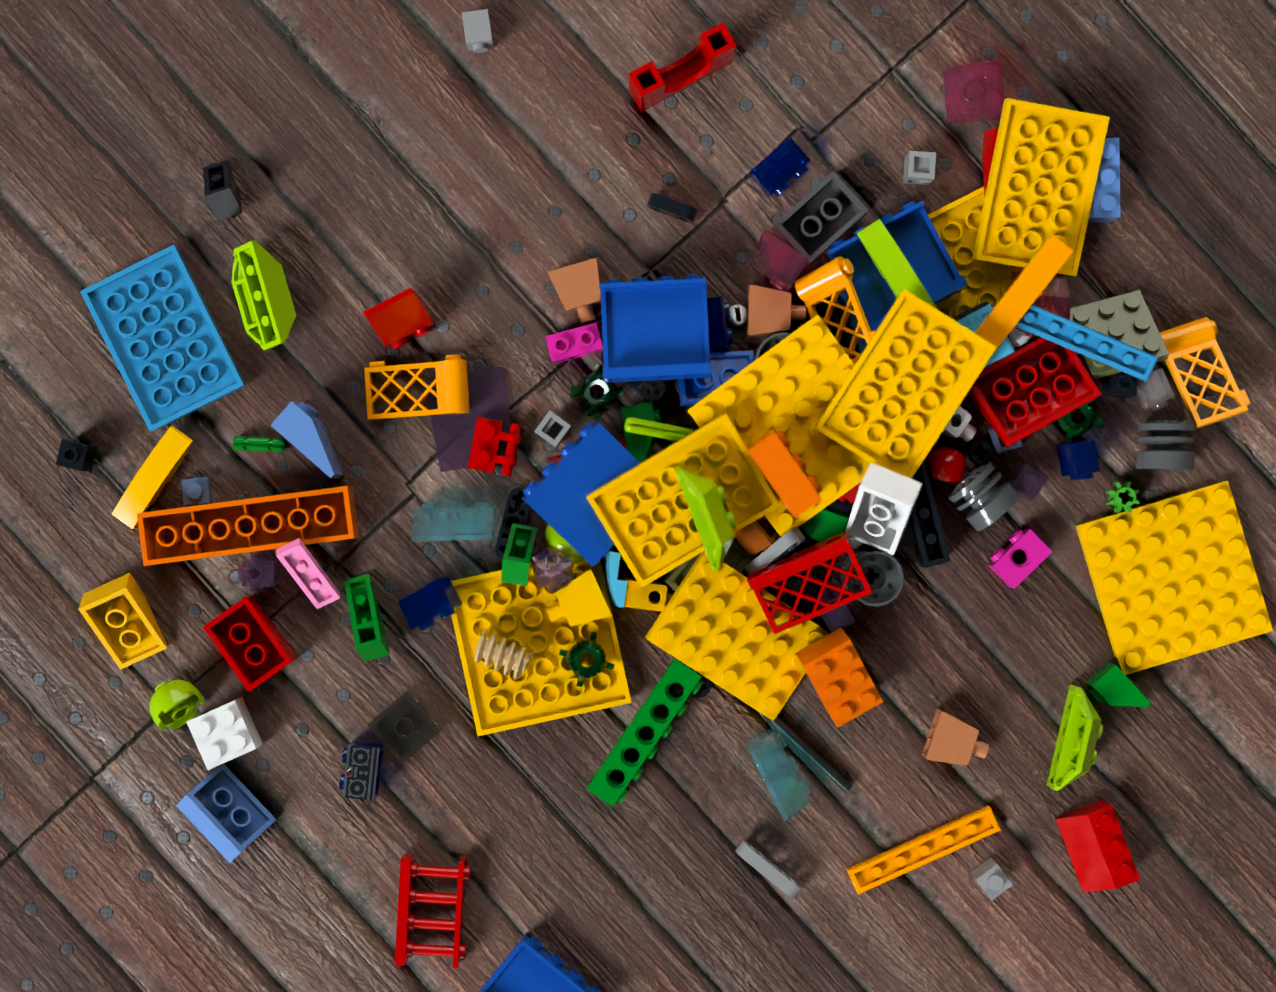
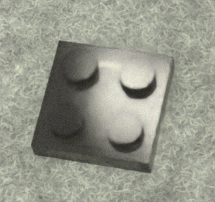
[367,690,442,764]

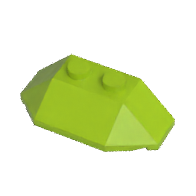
[231,241,296,350]
[674,466,737,572]
[1047,684,1103,791]

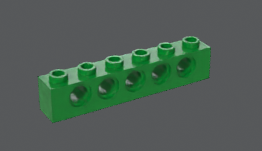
[587,657,703,807]

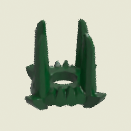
[570,364,624,419]
[1058,400,1105,443]
[559,632,615,687]

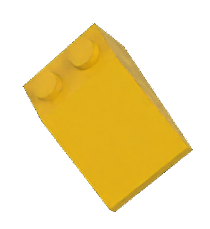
[78,573,167,670]

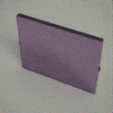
[424,366,518,472]

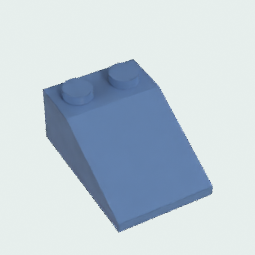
[271,401,344,479]

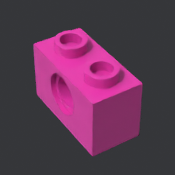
[545,323,603,364]
[988,529,1052,589]

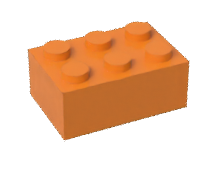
[746,428,823,518]
[795,628,883,728]

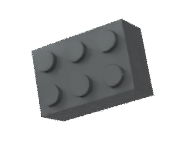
[772,171,869,268]

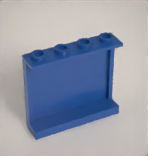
[828,201,968,332]
[599,275,711,383]
[521,422,640,566]
[478,934,601,992]

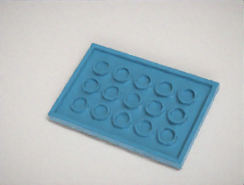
[80,245,246,432]

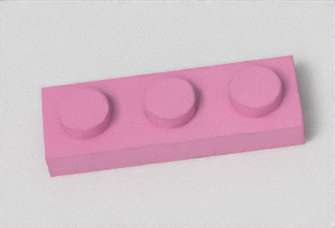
[276,538,340,609]

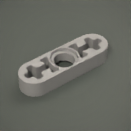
[744,527,806,575]
[735,840,802,899]

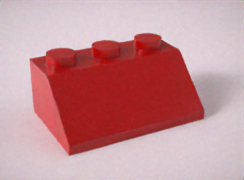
[1055,800,1140,892]

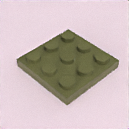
[1063,290,1169,380]

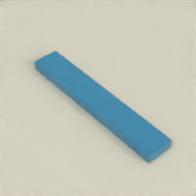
[1015,304,1158,382]

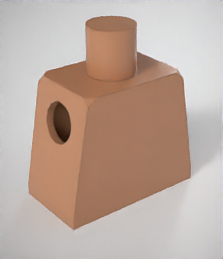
[548,258,601,324]
[746,285,806,338]
[922,708,989,766]

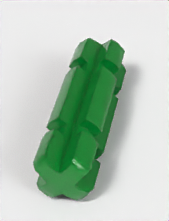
[233,436,286,452]

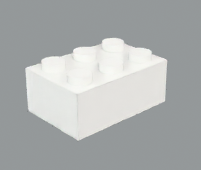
[845,463,922,555]

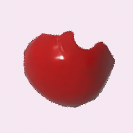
[926,446,966,482]

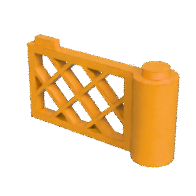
[795,256,876,365]
[1159,317,1251,429]
[364,355,470,420]

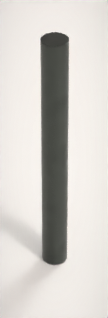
[769,716,852,793]

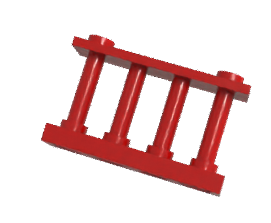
[395,854,471,969]

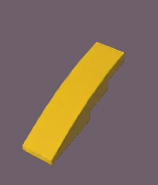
[112,426,193,529]

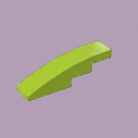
[856,219,938,310]

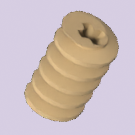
[474,629,533,680]

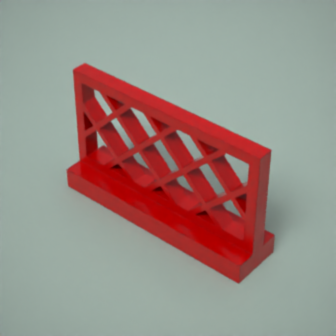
[747,531,873,634]

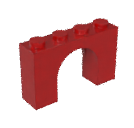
[628,22,736,112]

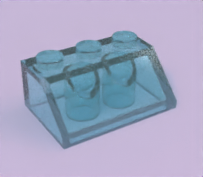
[412,502,497,541]
[745,728,811,821]

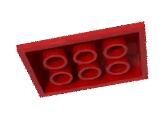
[967,337,1101,447]

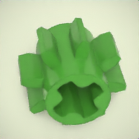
[1105,482,1140,513]

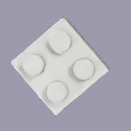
[186,697,263,770]

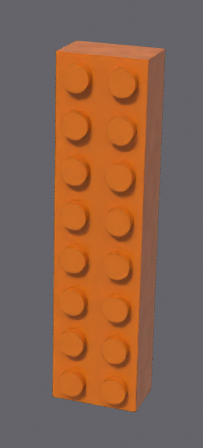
[137,486,360,566]

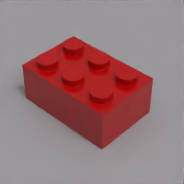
[203,595,298,692]

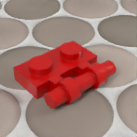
[467,417,522,477]

